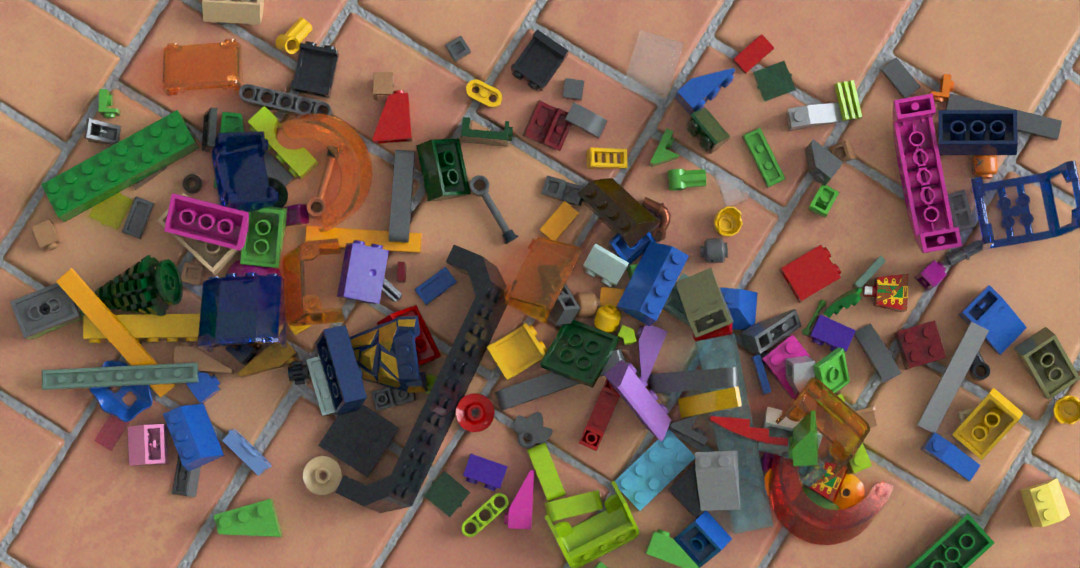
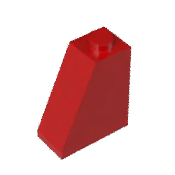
[373,90,412,144]

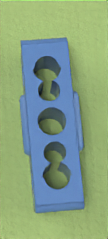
[222,429,272,476]

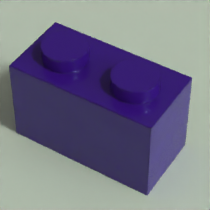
[809,315,856,353]
[463,454,508,491]

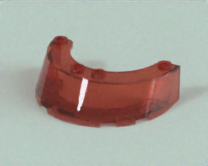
[768,453,894,545]

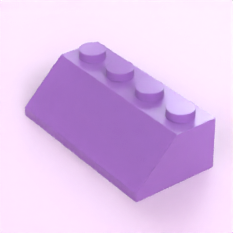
[604,360,671,442]

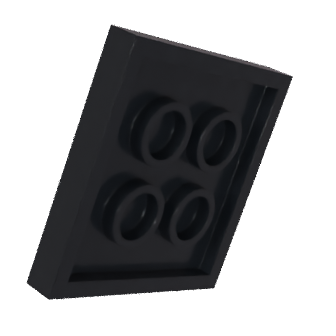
[318,404,399,477]

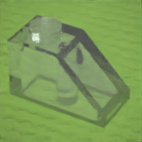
[713,169,751,207]

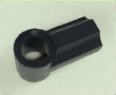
[969,351,990,381]

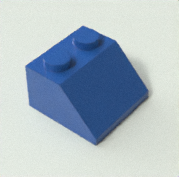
[674,511,732,568]

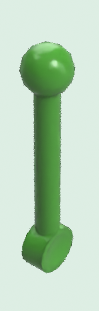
[802,300,826,336]

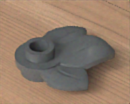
[514,412,553,448]

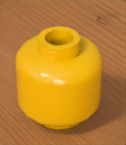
[594,304,621,334]

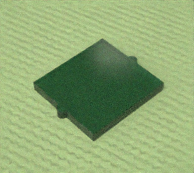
[753,61,796,102]
[424,471,470,517]

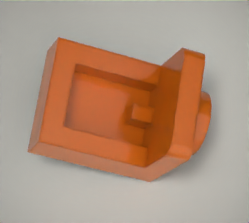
[928,74,954,103]

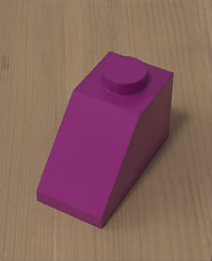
[914,260,947,291]

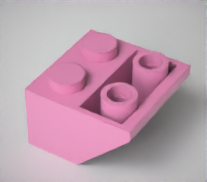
[128,424,169,466]

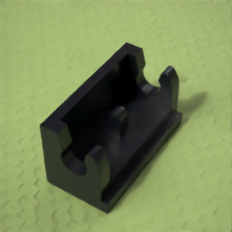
[225,339,259,366]

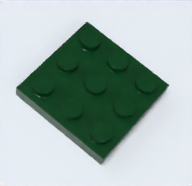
[540,320,619,388]

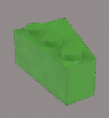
[213,499,283,537]

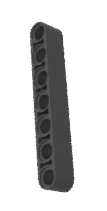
[495,349,626,411]

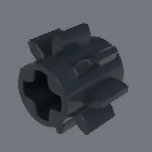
[288,361,309,385]

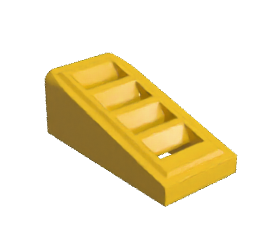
[586,147,628,169]

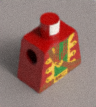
[863,274,909,312]
[799,460,848,503]

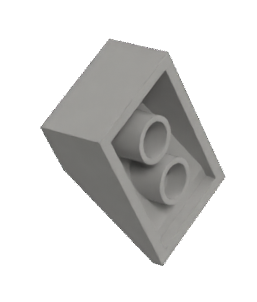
[695,450,740,511]

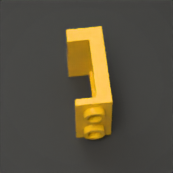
[487,323,548,381]

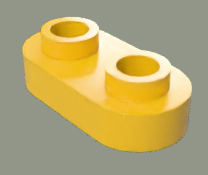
[466,79,502,108]

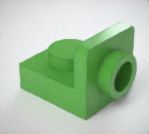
[98,89,120,118]

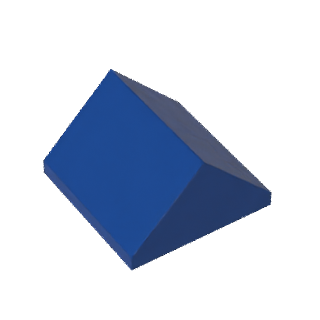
[608,232,656,266]

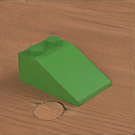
[240,204,287,268]
[644,529,699,568]

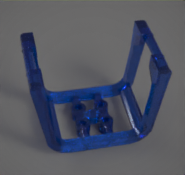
[970,161,1080,250]

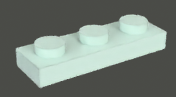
[306,356,335,416]

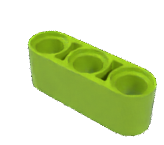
[527,442,566,502]
[544,490,603,522]
[461,493,509,537]

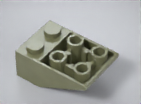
[676,268,734,338]

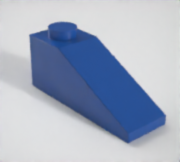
[921,432,980,482]

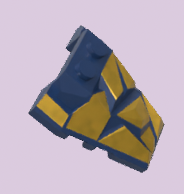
[349,315,428,393]

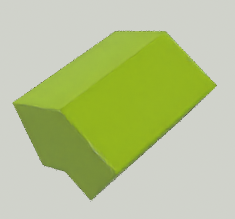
[617,325,636,346]

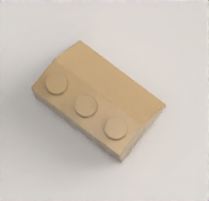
[202,0,264,25]

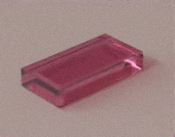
[94,414,130,451]

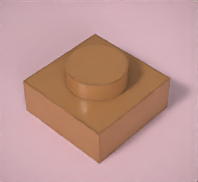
[181,262,204,286]

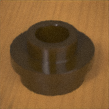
[183,174,202,194]

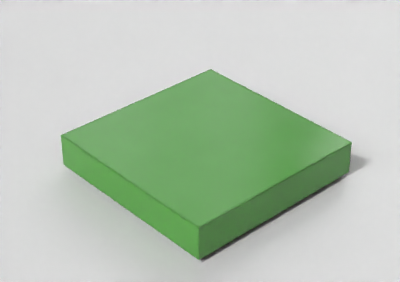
[813,347,850,400]

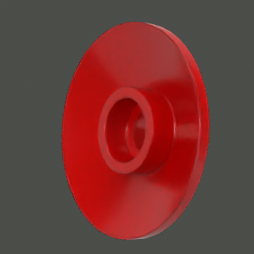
[456,393,495,432]

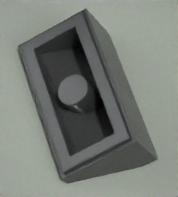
[172,455,201,497]

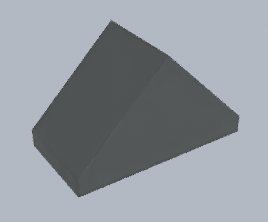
[84,118,121,145]

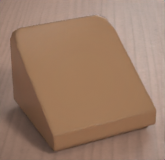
[828,140,856,163]

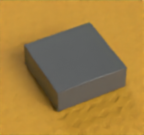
[445,36,471,62]
[563,78,584,100]

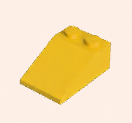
[952,388,1023,460]

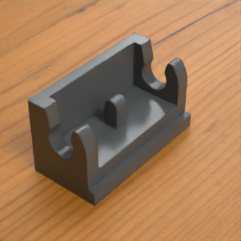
[947,190,976,232]

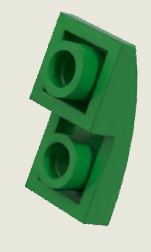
[823,287,862,318]

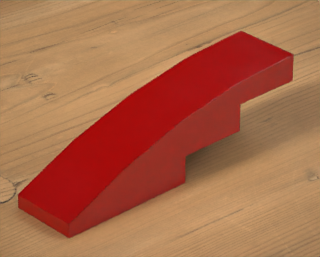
[709,416,788,447]

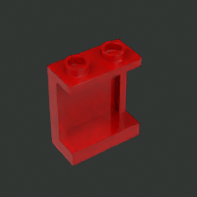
[779,245,841,303]

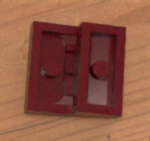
[523,100,572,151]

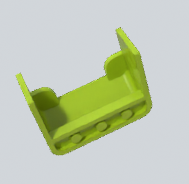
[544,481,639,568]

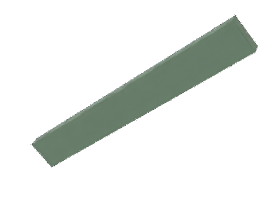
[42,363,199,390]

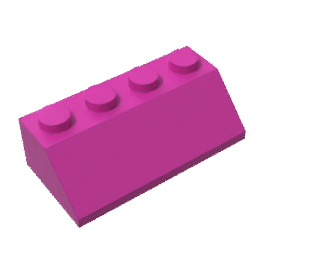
[164,193,249,250]

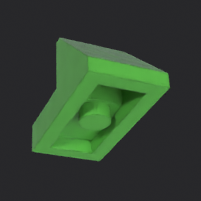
[649,128,679,167]
[808,184,839,219]

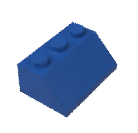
[163,404,224,472]

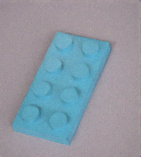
[615,429,695,511]

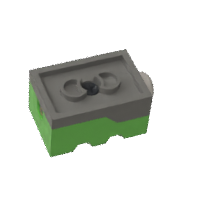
[10,283,83,340]

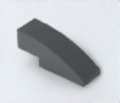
[854,323,901,383]

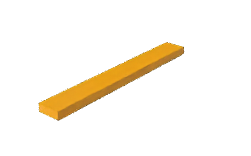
[56,268,176,398]

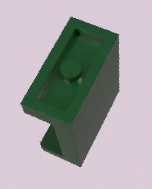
[461,117,513,146]

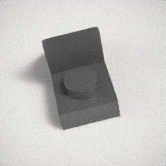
[669,415,708,446]

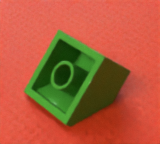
[788,410,818,466]

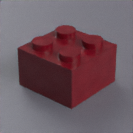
[894,320,946,370]

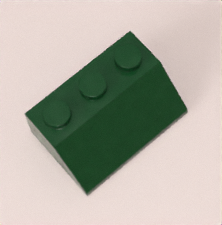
[416,138,471,201]

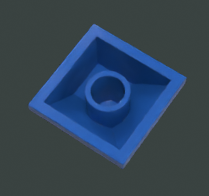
[720,287,758,330]

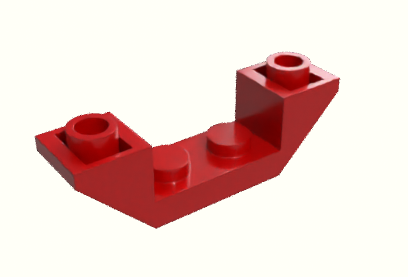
[579,379,620,451]

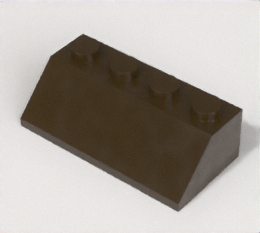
[577,178,659,248]

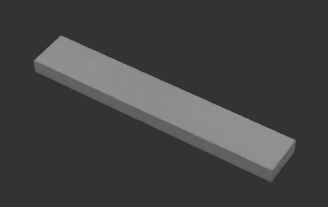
[917,322,989,433]

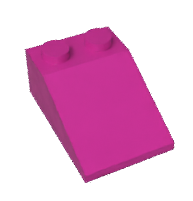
[762,334,818,405]

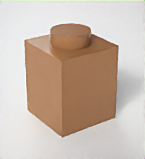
[32,219,62,251]

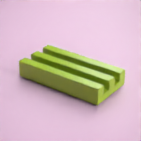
[834,80,862,121]

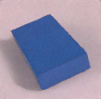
[414,267,457,305]
[751,355,771,395]

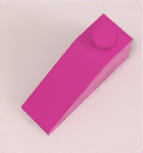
[504,470,534,529]

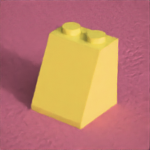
[1020,478,1070,527]

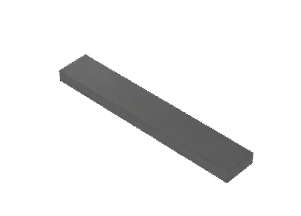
[946,94,1062,140]

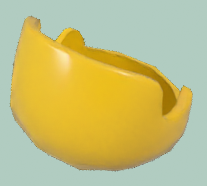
[713,206,743,237]
[1053,395,1080,425]

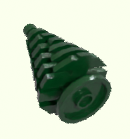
[95,255,183,316]

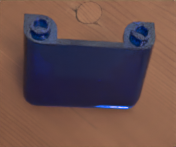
[212,131,278,212]

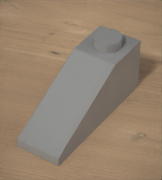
[786,103,845,131]

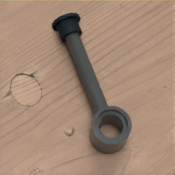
[470,175,519,244]

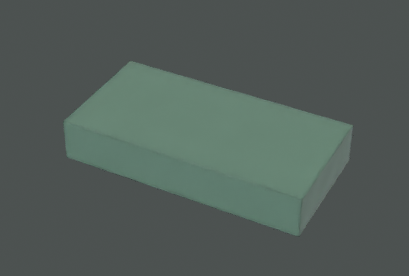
[852,256,886,289]

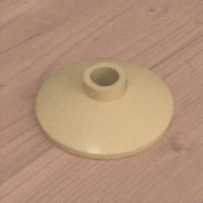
[303,456,342,495]

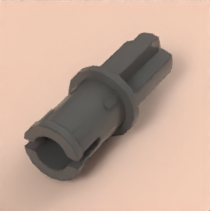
[946,240,984,267]

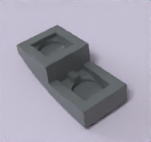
[565,102,607,138]
[541,175,584,206]

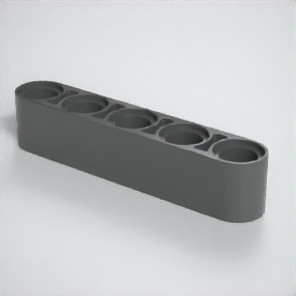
[239,84,332,122]
[389,150,415,243]
[650,367,739,393]

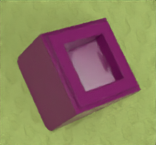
[284,204,309,226]

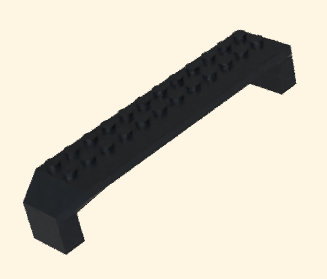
[335,245,512,513]

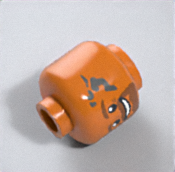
[972,155,998,179]

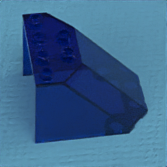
[198,272,287,352]

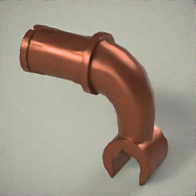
[642,197,670,241]

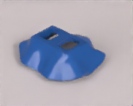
[89,360,153,422]

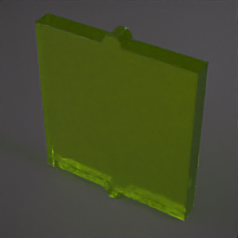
[89,192,133,230]

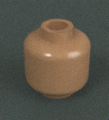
[574,292,600,318]

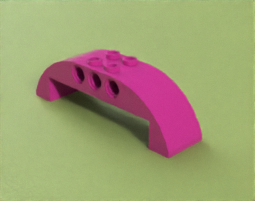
[893,94,962,253]

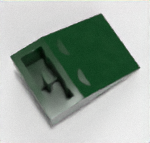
[687,107,730,154]

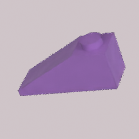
[636,324,668,383]

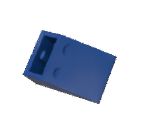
[675,68,735,115]
[958,285,1027,355]

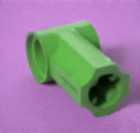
[668,169,706,191]

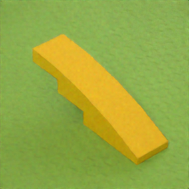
[678,387,742,418]

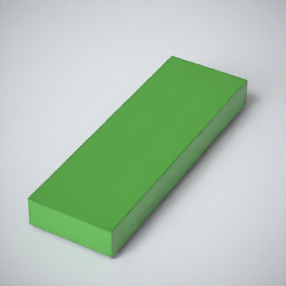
[742,128,785,188]

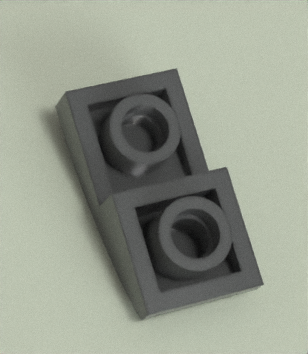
[371,387,417,411]

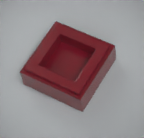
[397,262,406,283]

